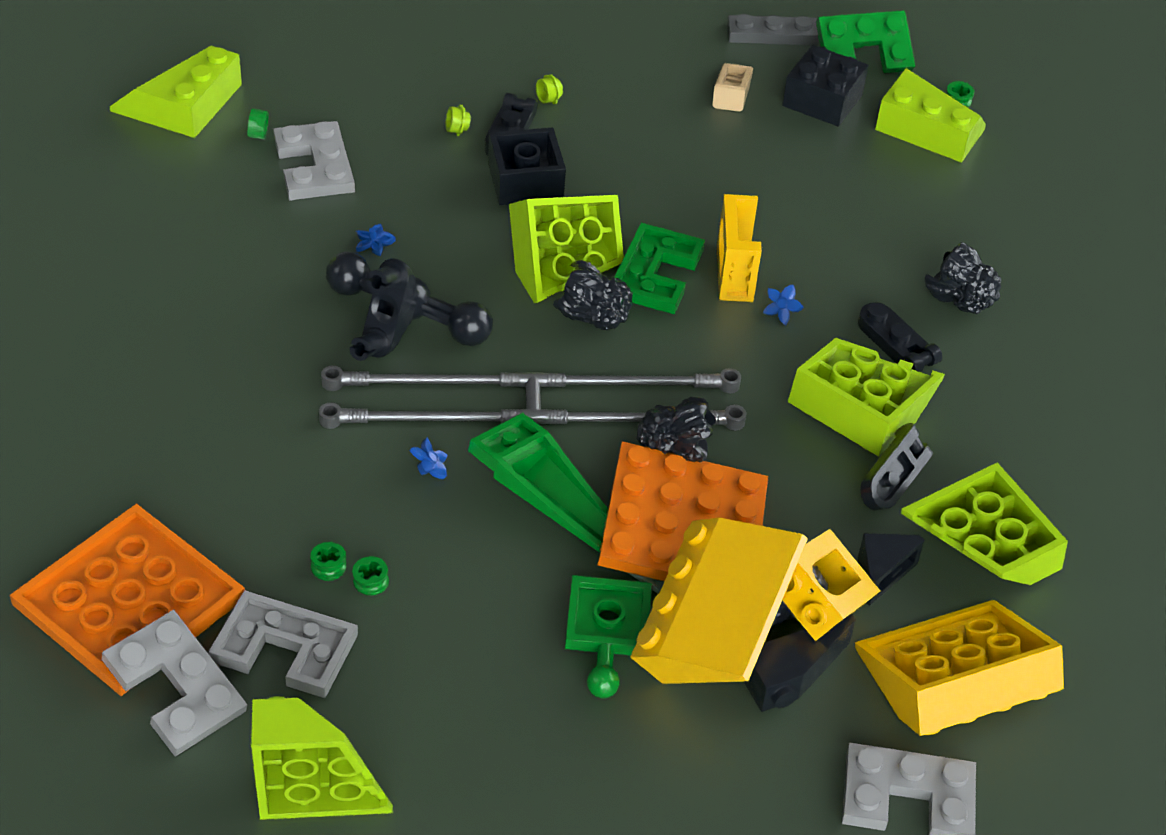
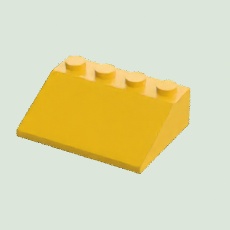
[630,517,808,684]
[855,600,1064,736]

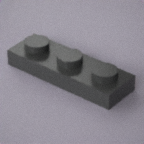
[727,14,819,45]

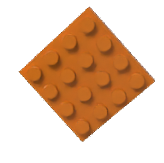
[597,441,768,581]
[10,503,245,696]

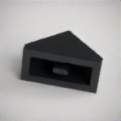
[858,533,925,606]

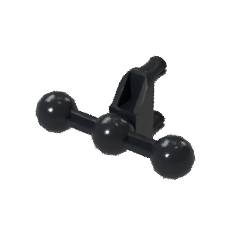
[326,251,493,361]

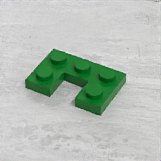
[816,10,915,73]
[614,223,705,315]

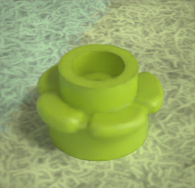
[536,74,563,105]
[446,105,470,136]

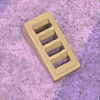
[712,63,753,112]

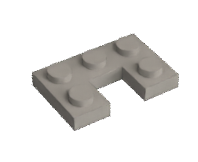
[273,121,355,201]
[208,590,358,698]
[101,610,248,757]
[842,742,976,835]

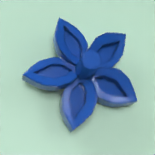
[356,224,396,256]
[763,284,804,326]
[409,437,448,480]

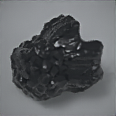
[924,242,1002,314]
[553,260,633,330]
[636,396,716,462]

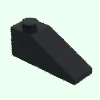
[743,613,856,712]

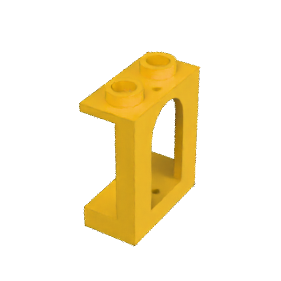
[717,194,762,302]
[782,529,880,641]

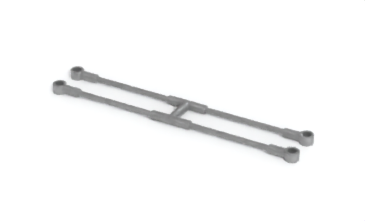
[319,366,747,431]

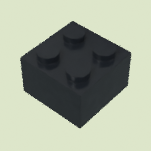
[782,45,869,127]
[488,127,566,205]

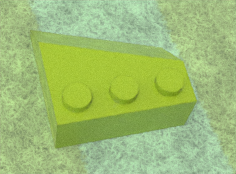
[110,46,242,138]
[875,68,986,163]
[509,195,624,303]
[788,338,945,457]
[901,462,1068,585]
[251,696,393,820]

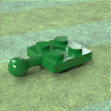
[565,575,652,698]

